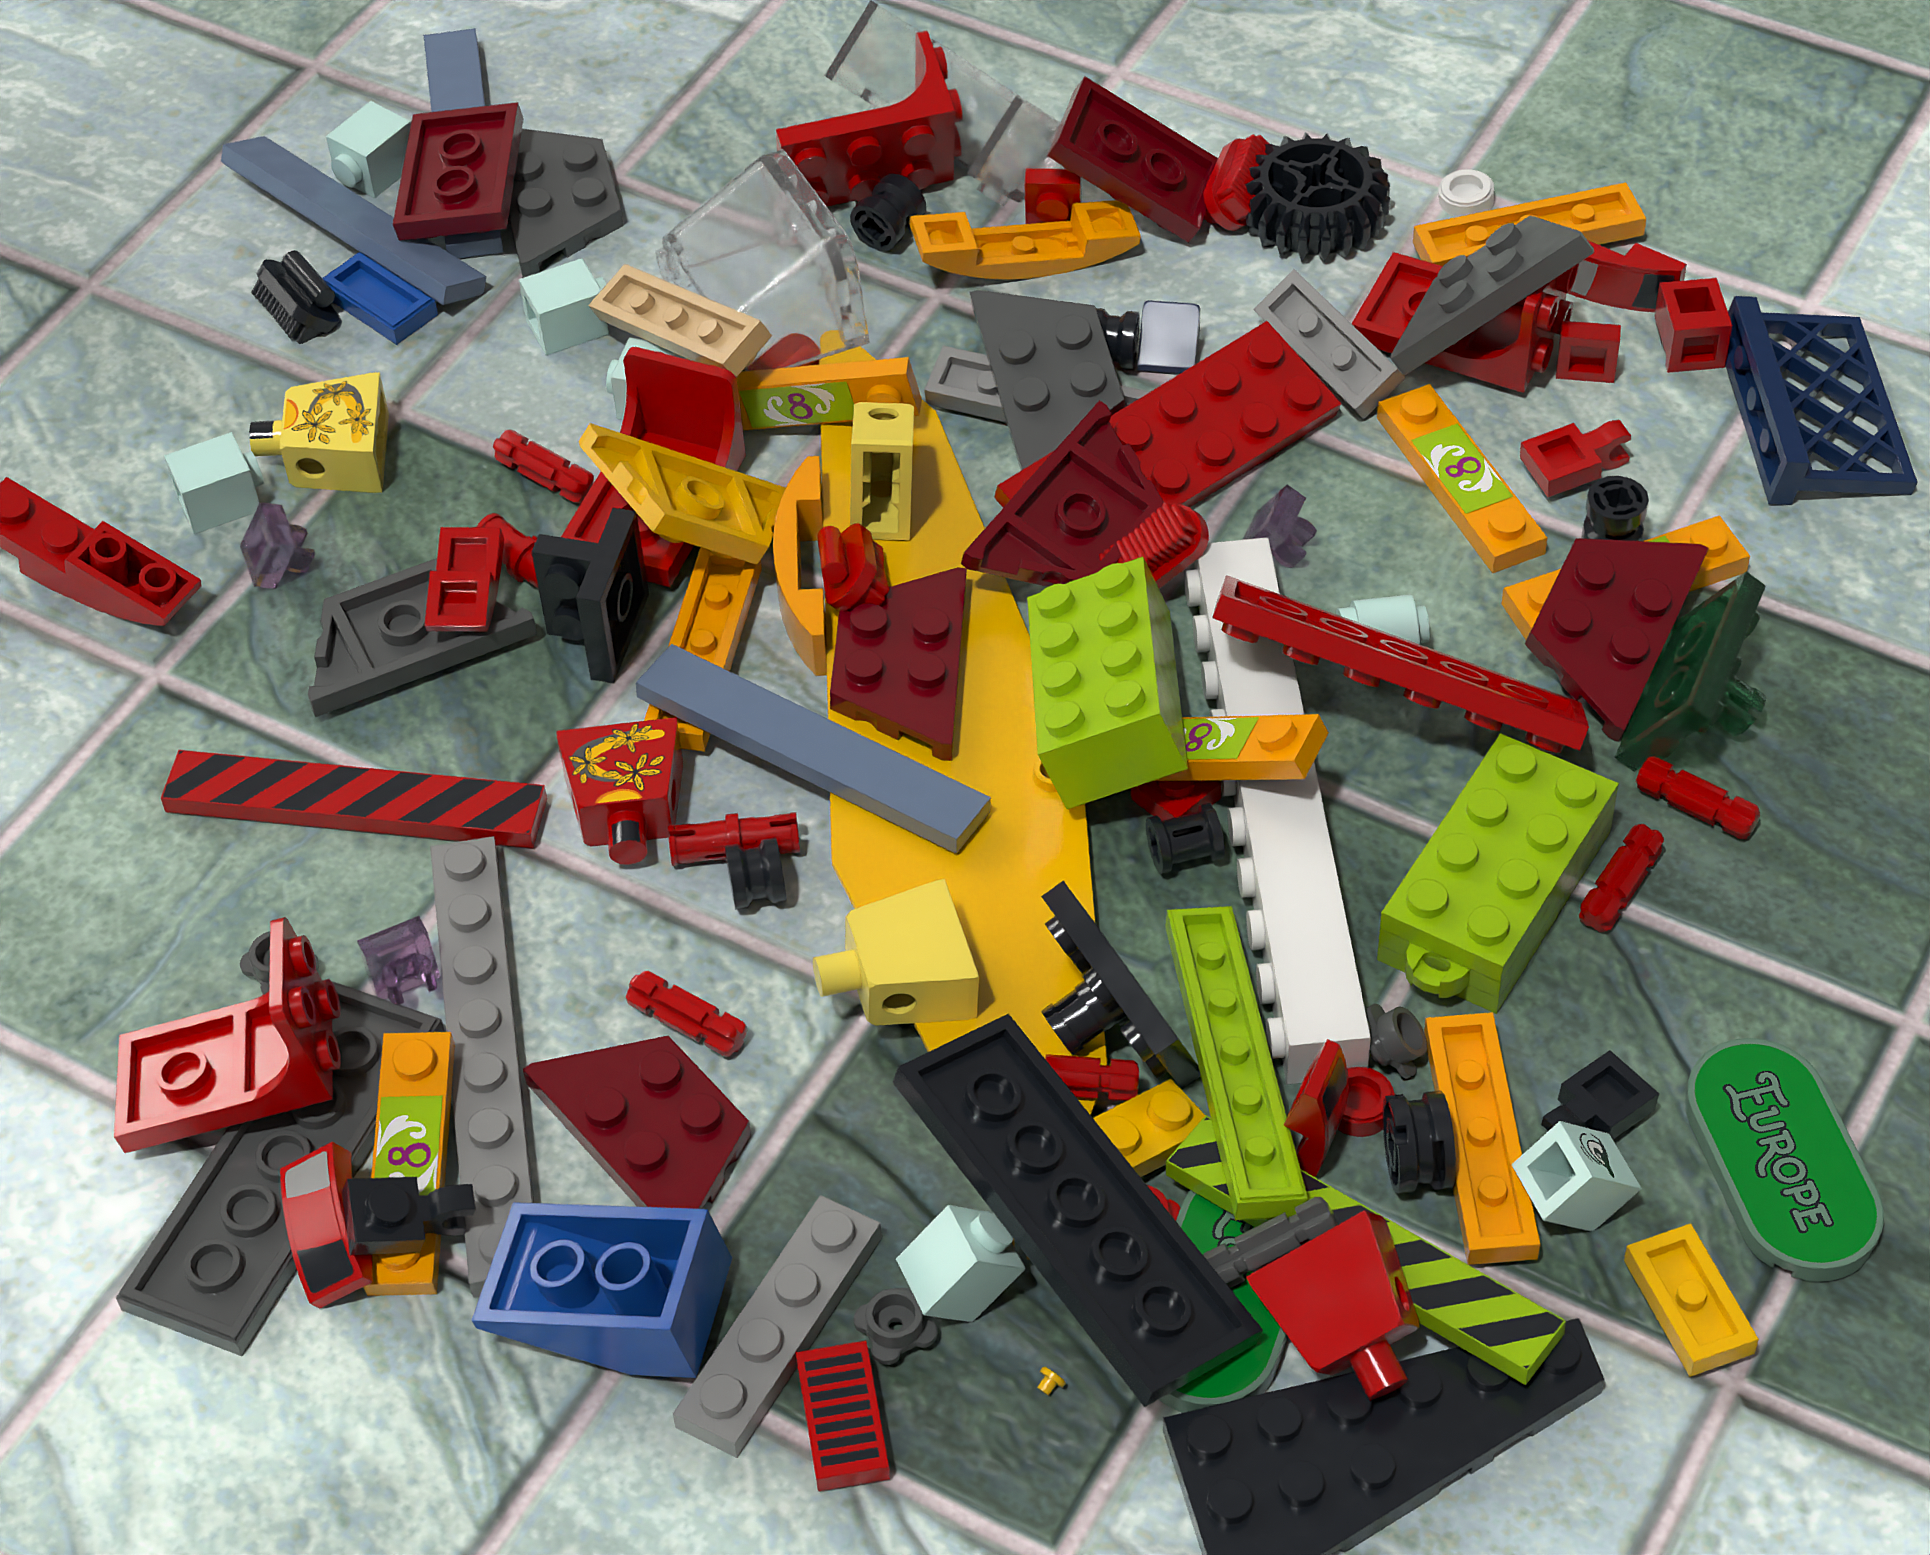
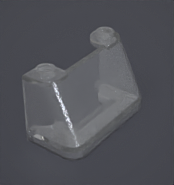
[655,149,870,372]

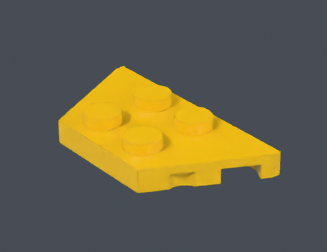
[578,423,786,565]

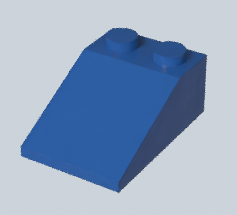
[471,1202,732,1378]

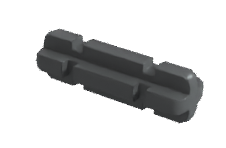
[1203,1197,1338,1288]

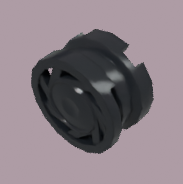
[1382,1090,1456,1194]

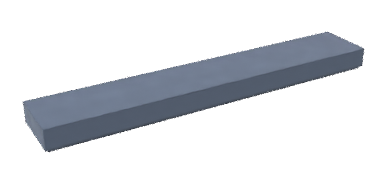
[423,28,503,259]
[221,136,487,305]
[636,644,991,854]

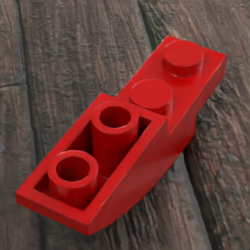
[0,477,201,626]

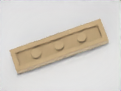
[588,264,772,377]

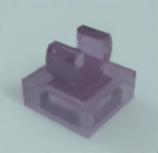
[1242,484,1317,568]
[240,502,315,589]
[357,916,440,1005]

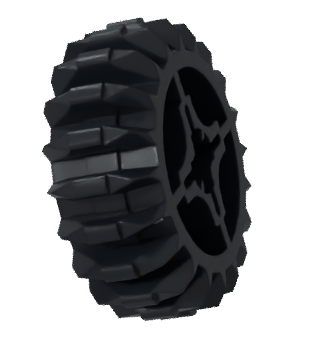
[1245,132,1390,262]

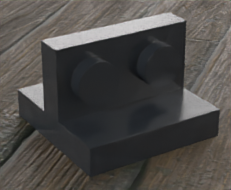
[532,508,649,683]

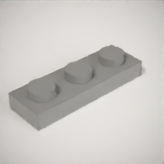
[1253,269,1405,419]

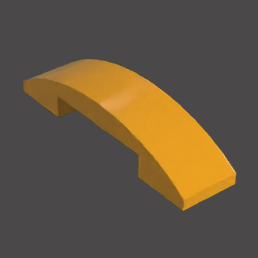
[910,200,1141,279]
[773,456,827,676]

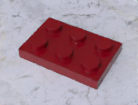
[1047,76,1218,243]
[393,102,524,241]

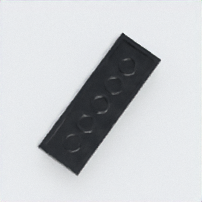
[893,1013,1263,1407]

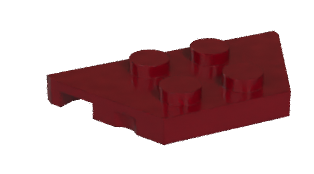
[961,400,1164,587]
[1525,538,1709,742]
[830,567,967,761]
[523,1036,751,1209]

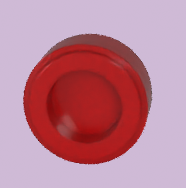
[1338,1067,1395,1137]

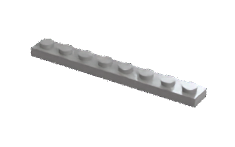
[430,837,534,1298]

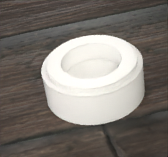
[1438,169,1494,217]

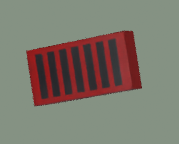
[795,1340,890,1492]

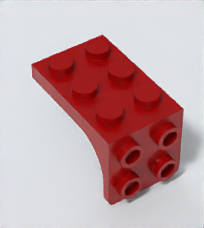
[776,31,963,216]
[1351,252,1579,393]
[561,347,746,587]
[114,917,341,1154]

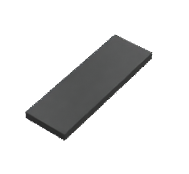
[116,981,445,1356]

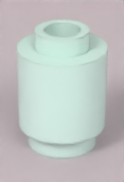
[1336,595,1430,644]

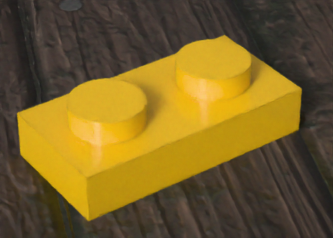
[1093,1079,1206,1177]
[1624,1223,1759,1377]

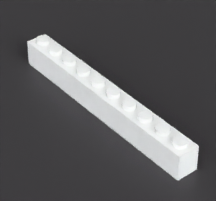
[1184,538,1371,1085]

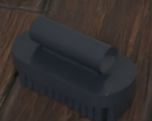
[251,250,340,344]

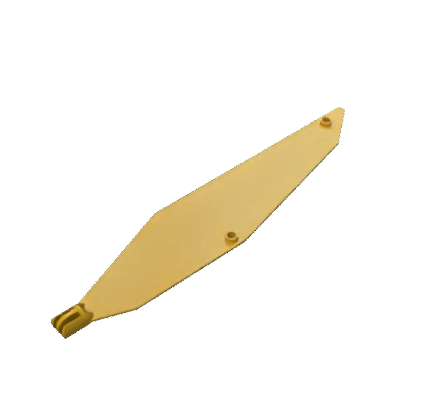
[818,328,1107,1260]

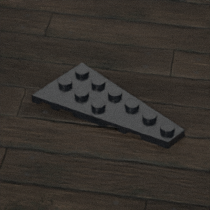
[1163,1318,1604,1555]

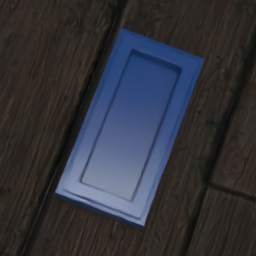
[323,252,438,345]

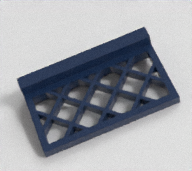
[1725,296,1918,505]

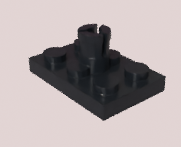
[1041,880,1201,1089]

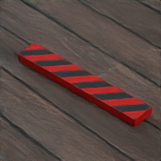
[161,750,547,848]

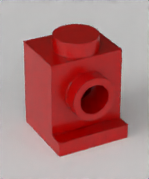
[1654,278,1732,373]

